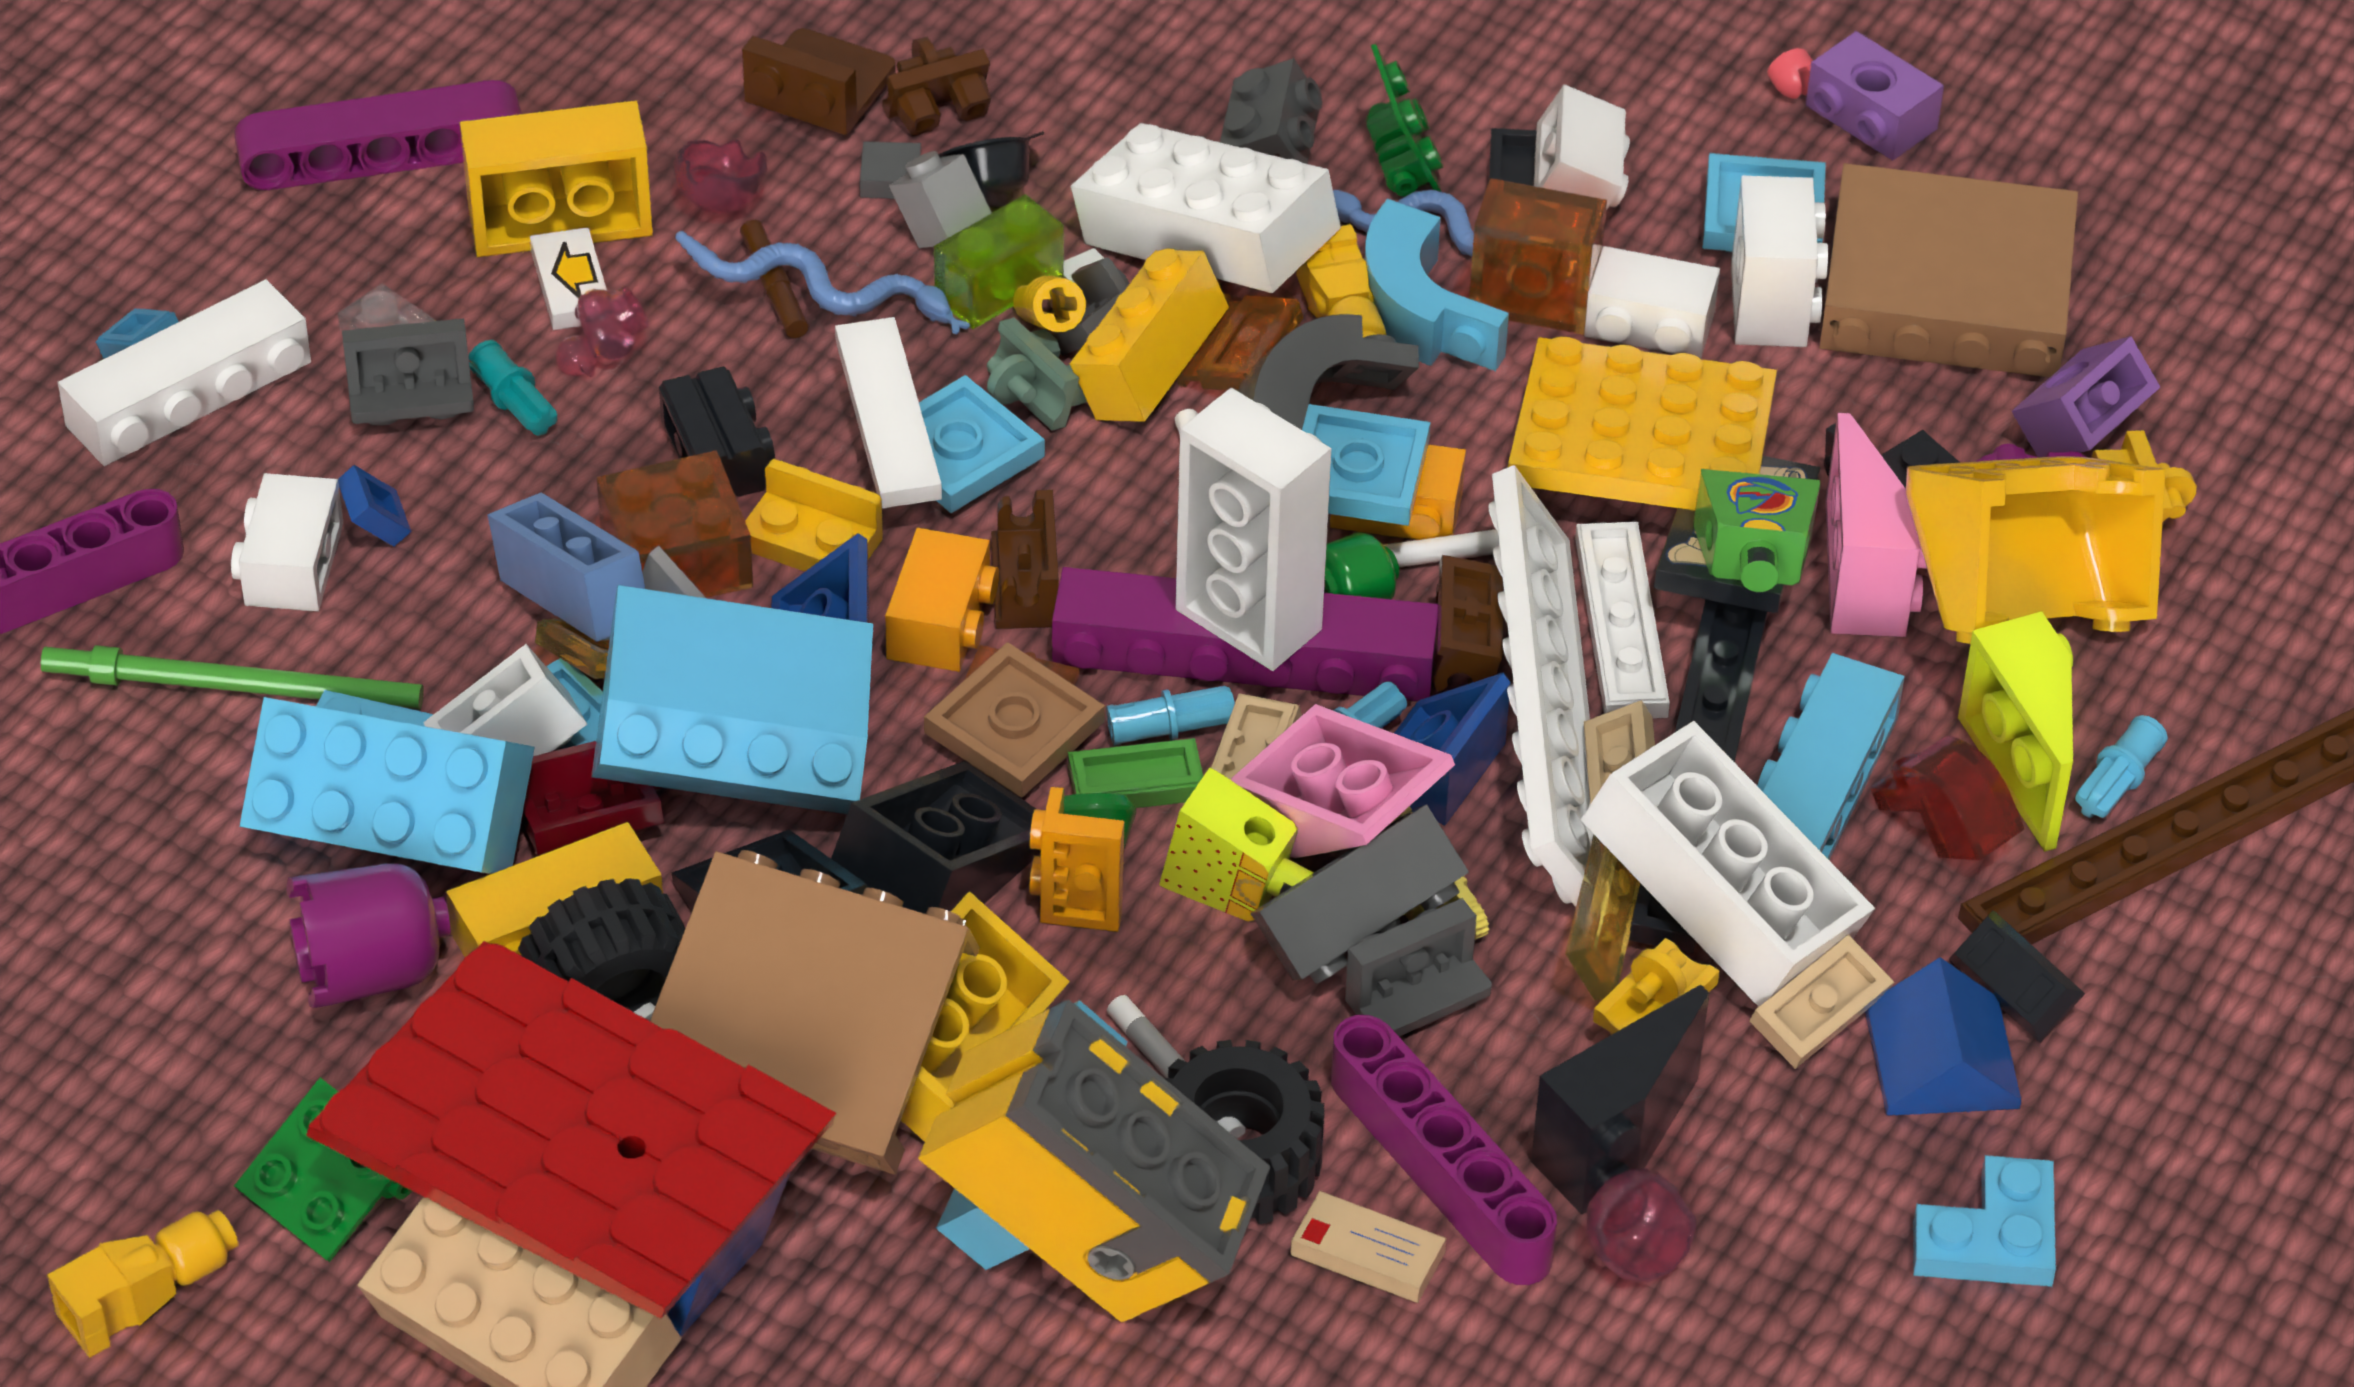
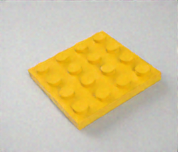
[1508,337,1777,510]

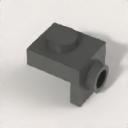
[1052,257,1129,355]

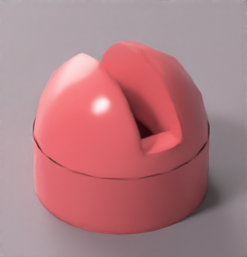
[1767,48,1813,99]

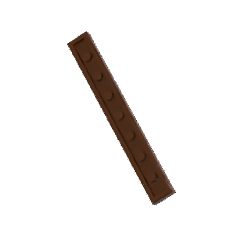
[1958,708,2354,945]

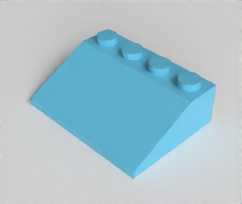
[591,585,873,814]

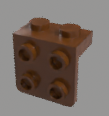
[742,28,896,135]

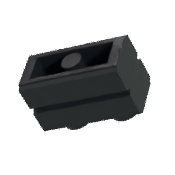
[659,366,775,506]

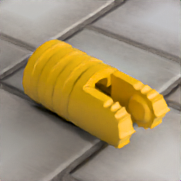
[1013,276,1086,332]

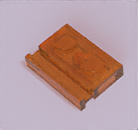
[1176,293,1304,391]

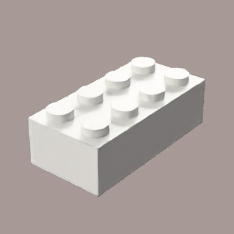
[1071,123,1341,293]
[1176,387,1331,671]
[1580,721,1876,1007]

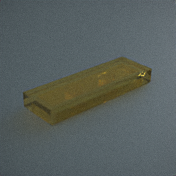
[1565,834,1640,1001]

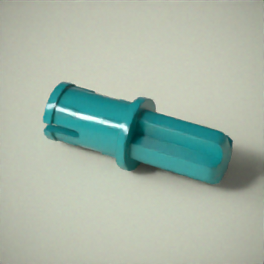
[468,340,558,436]

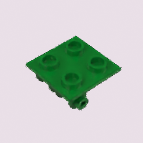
[1365,43,1444,196]
[234,1077,412,1262]

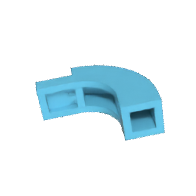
[1365,199,1509,371]

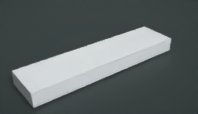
[835,317,942,508]
[1575,522,1670,718]

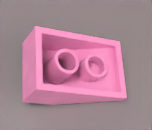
[1825,413,1927,637]
[1230,704,1455,858]

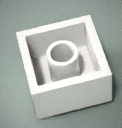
[1731,176,1828,347]

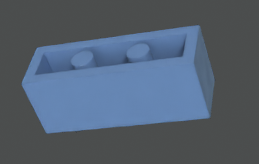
[487,492,645,642]

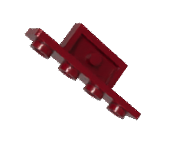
[521,741,664,855]

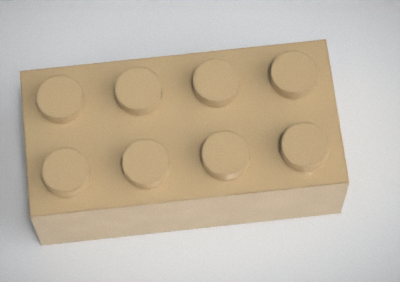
[357,1197,682,1387]

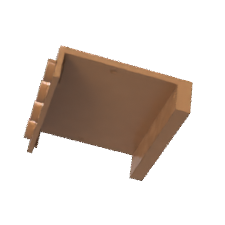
[1819,163,2078,377]
[650,850,980,1175]

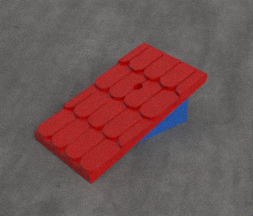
[306,941,837,1337]

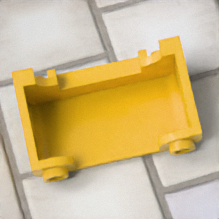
[1906,456,2165,644]

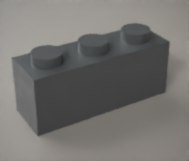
[1250,804,1469,984]

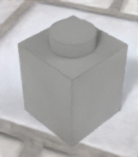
[889,151,993,248]

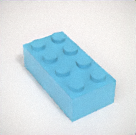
[239,697,535,874]

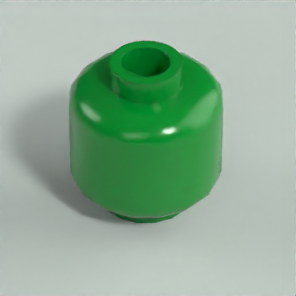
[1324,532,1399,599]

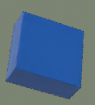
[338,465,412,547]

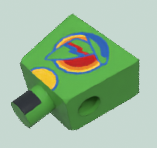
[1693,469,1820,592]

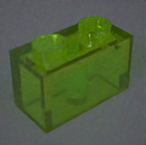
[934,194,1064,329]

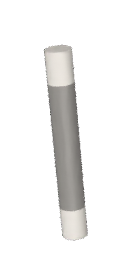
[1107,995,1246,1138]

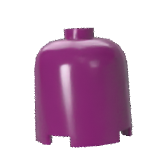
[287,864,451,1008]

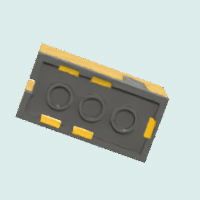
[918,999,1270,1323]

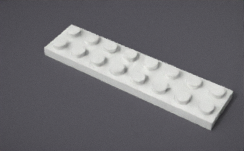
[1489,465,1613,921]

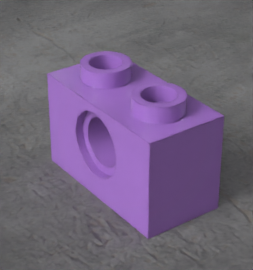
[1806,31,1944,161]
[2011,336,2160,457]

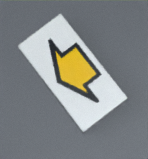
[530,228,612,330]

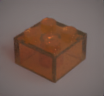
[1469,178,1607,335]
[596,450,753,598]

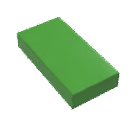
[1068,738,1203,808]

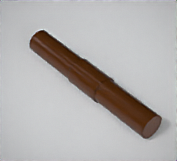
[740,219,809,338]

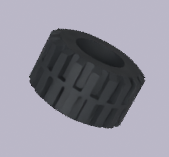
[518,878,686,1012]
[1164,1040,1325,1225]

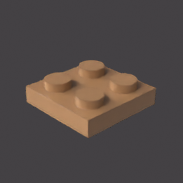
[924,642,1105,798]

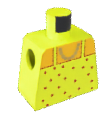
[1159,768,1314,922]

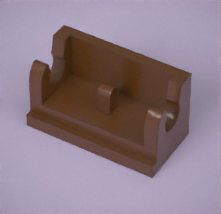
[991,490,1059,629]
[1434,555,1503,691]

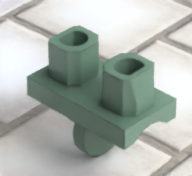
[987,318,1087,431]

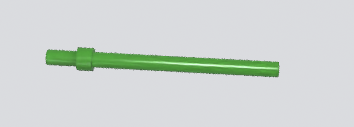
[40,645,424,710]

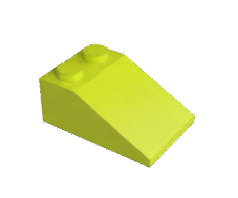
[1958,611,2073,852]

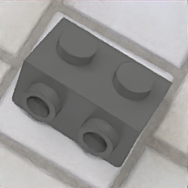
[1220,58,1322,164]
[342,318,474,426]
[1345,898,1492,1036]

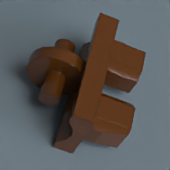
[882,37,991,136]

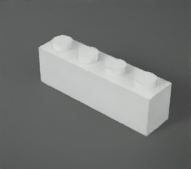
[58,279,311,466]

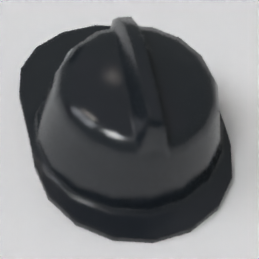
[938,131,1044,208]

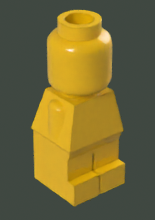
[1296,224,1386,338]
[47,1210,238,1358]

